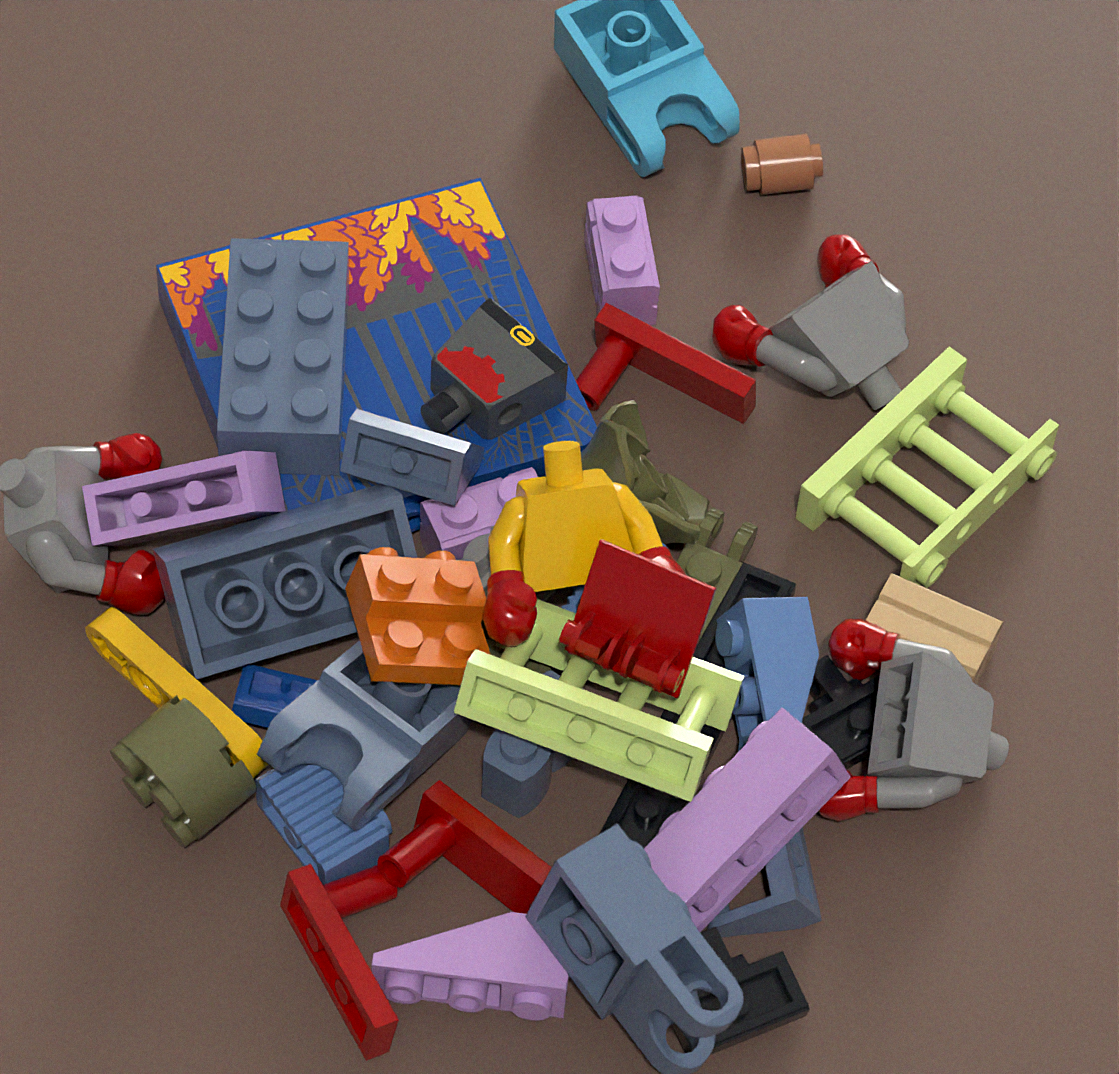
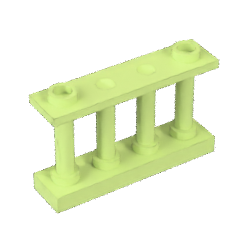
[795,347,1059,588]
[454,599,744,802]

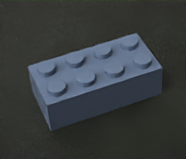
[217,238,349,476]
[152,484,417,679]

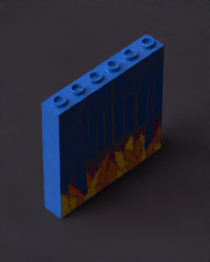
[156,177,597,533]

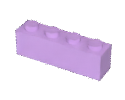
[644,707,851,932]

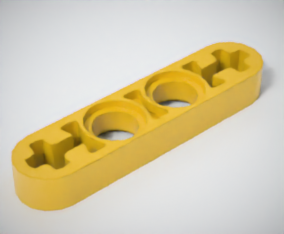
[85,607,269,778]

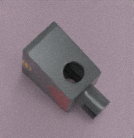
[421,298,568,440]

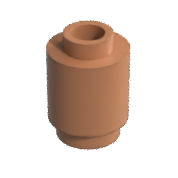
[741,133,823,195]

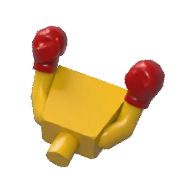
[483,441,686,647]

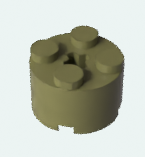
[110,695,257,848]

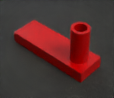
[576,303,756,424]
[377,780,552,914]
[280,864,399,1061]

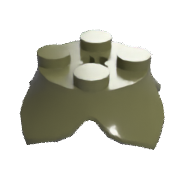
[581,400,710,544]

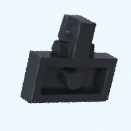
[802,655,880,770]
[672,927,810,1055]

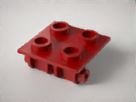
[559,539,716,699]

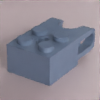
[256,640,473,831]
[525,824,743,1074]

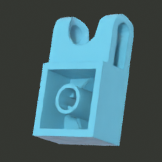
[554,0,740,177]

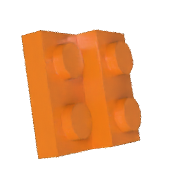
[345,547,491,685]

